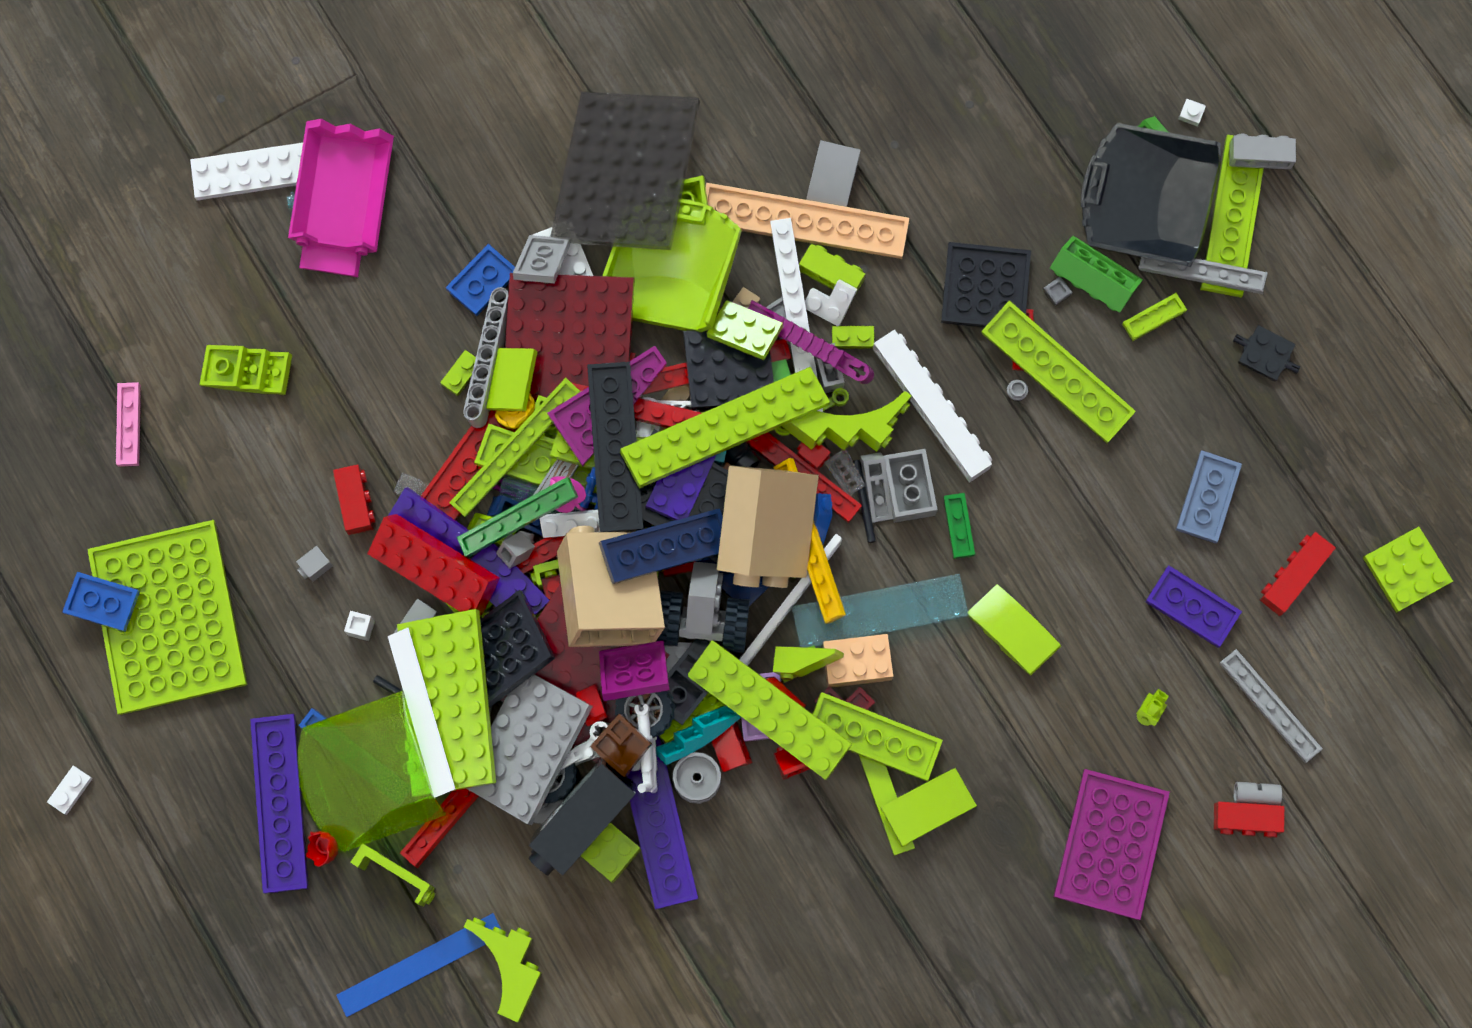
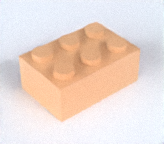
[822,634,893,688]

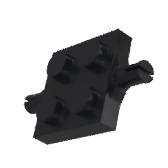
[1233,325,1301,382]

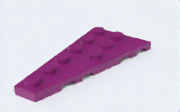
[547,346,667,467]

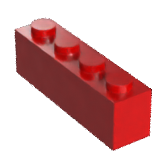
[1260,532,1336,616]

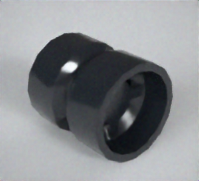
[725,442,761,468]

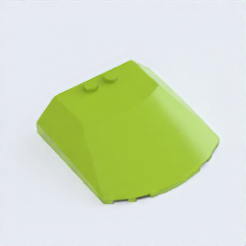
[603,198,742,332]

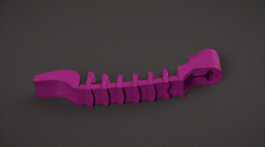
[748,300,874,384]

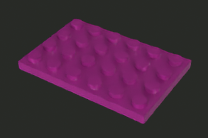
[1053,769,1170,920]

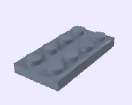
[1176,450,1242,543]

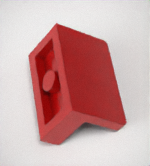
[712,722,753,772]

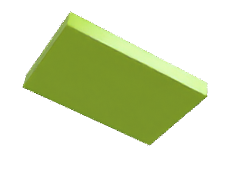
[486,348,538,411]

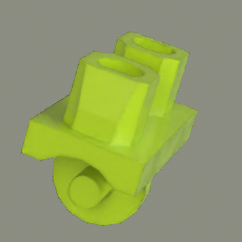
[1136,689,1169,726]

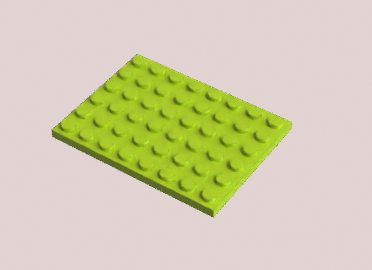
[87,520,247,715]

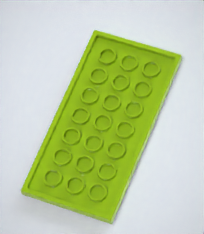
[397,609,496,797]

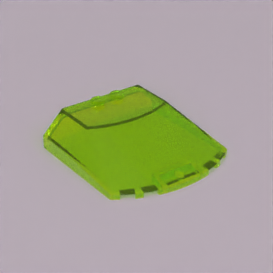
[297,691,446,852]

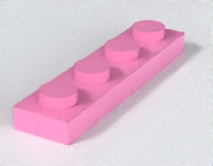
[116,382,141,467]

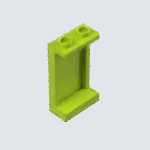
[351,843,436,907]

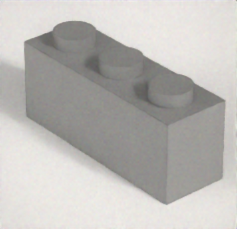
[1229,134,1296,169]

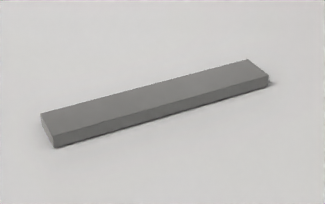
[1139,257,1267,294]
[1219,649,1323,763]

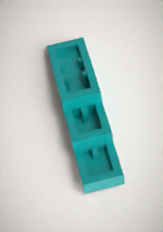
[656,706,741,765]

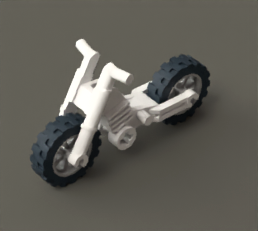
[544,691,675,803]

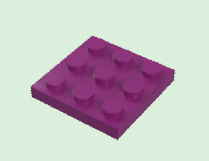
[599,640,670,701]

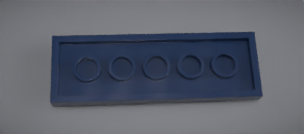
[599,508,723,584]

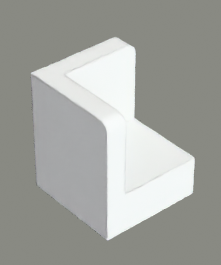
[344,611,375,641]

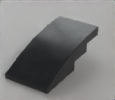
[648,639,711,725]

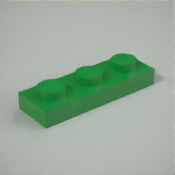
[943,493,975,559]

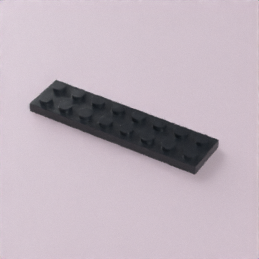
[587,362,643,532]

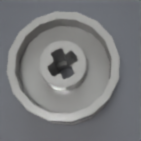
[673,752,721,804]

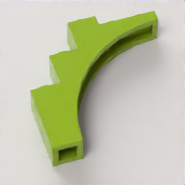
[782,391,912,452]

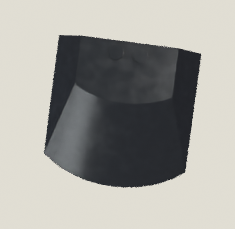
[1081,123,1221,267]

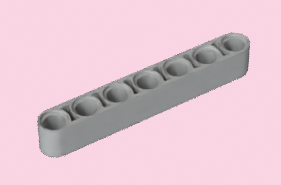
[463,287,509,428]

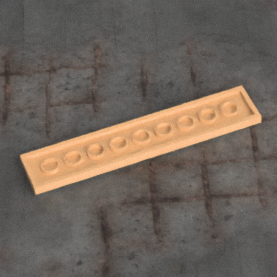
[706,183,909,259]

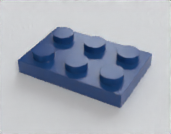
[446,244,515,317]
[62,572,140,632]

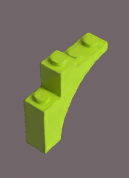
[464,917,542,1023]

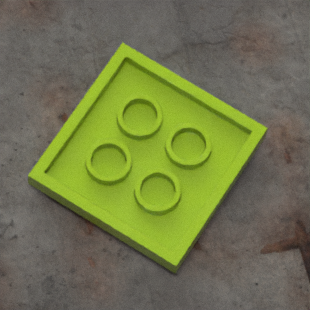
[1363,527,1453,613]

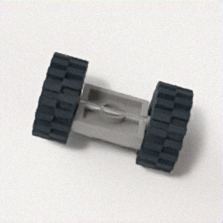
[656,591,750,653]

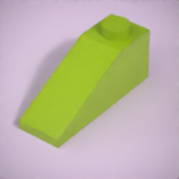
[773,646,844,680]

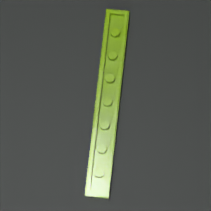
[449,378,581,517]

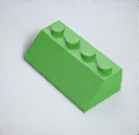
[1050,236,1143,312]

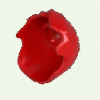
[306,831,339,867]

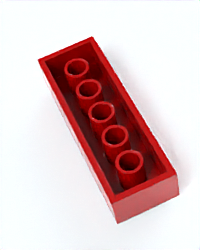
[367,514,500,615]

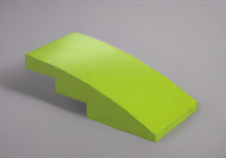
[199,345,292,395]
[967,584,1061,676]
[881,768,977,846]

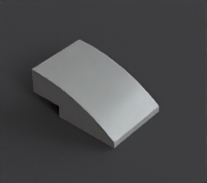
[806,140,860,207]

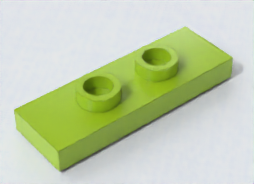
[1122,293,1187,341]

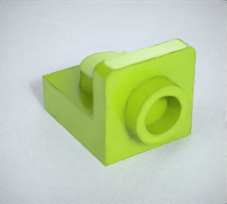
[531,560,559,590]

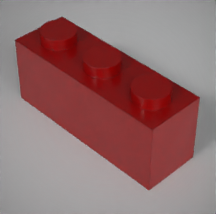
[333,464,376,535]
[1214,801,1284,838]

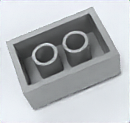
[884,449,938,523]
[686,562,723,635]

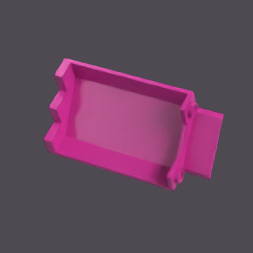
[288,119,394,277]

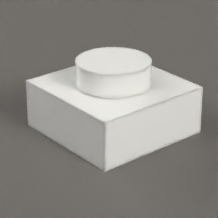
[1179,99,1206,127]

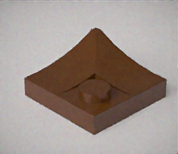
[590,714,652,777]

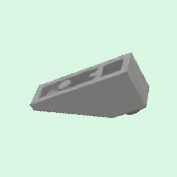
[860,452,893,523]

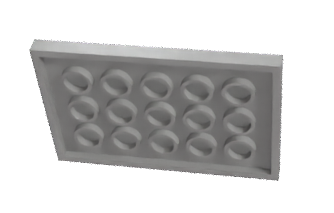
[466,674,593,825]

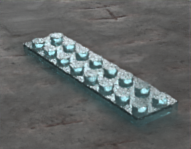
[792,574,969,648]

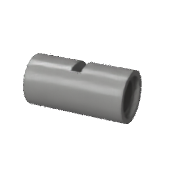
[1234,782,1282,806]

